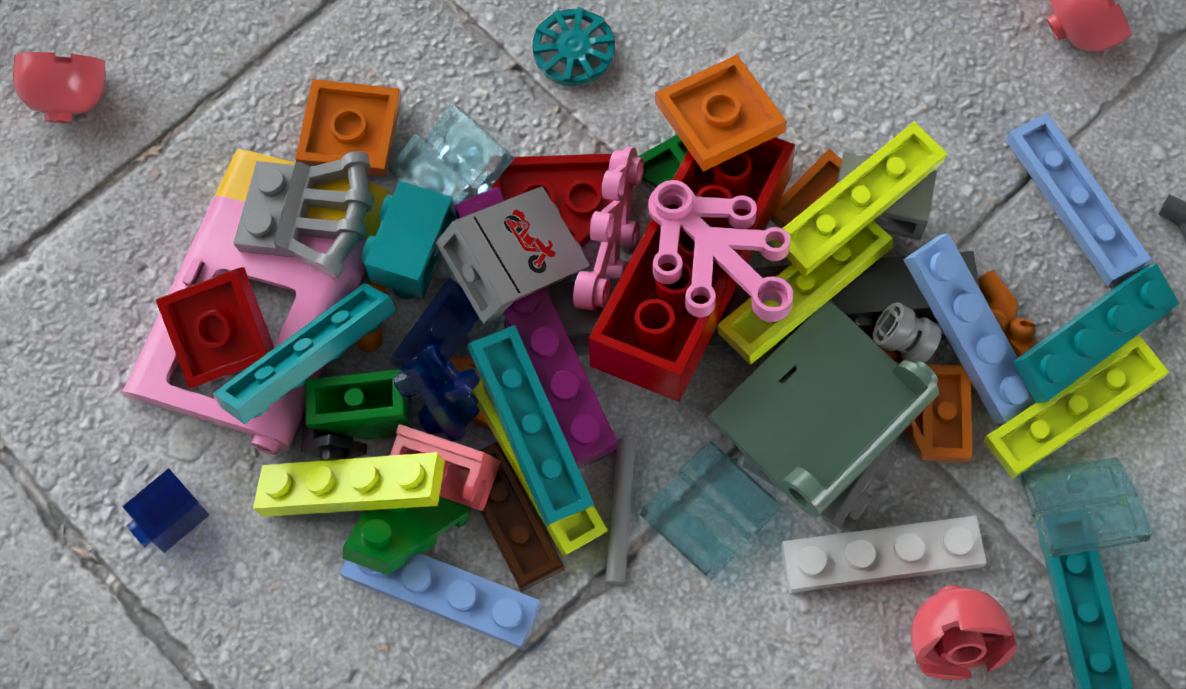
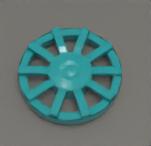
[532,7,615,86]

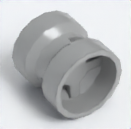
[873,302,942,363]

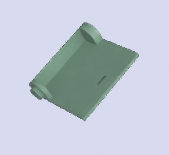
[708,300,939,517]

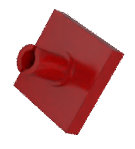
[155,267,274,389]

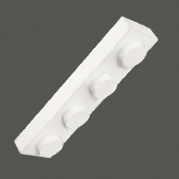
[781,515,987,593]

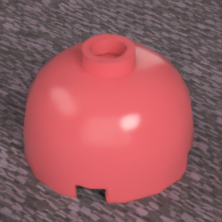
[1046,0,1132,52]
[13,52,106,123]
[910,585,1017,680]

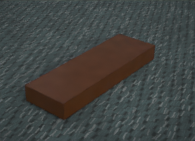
[480,442,565,592]

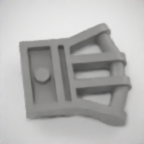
[233,151,374,279]

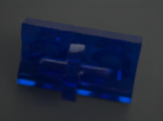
[393,342,480,442]

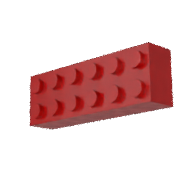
[588,137,795,402]

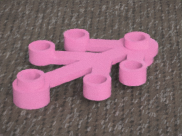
[573,146,644,311]
[648,180,793,322]

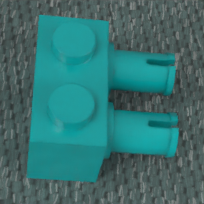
[362,180,456,299]

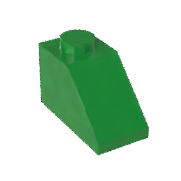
[305,369,413,439]

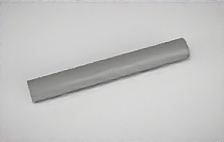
[605,439,635,585]

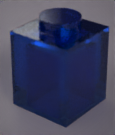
[122,468,209,553]

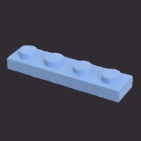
[1006,112,1152,287]
[903,233,1035,424]
[340,554,541,650]

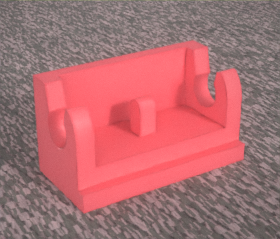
[390,424,501,512]

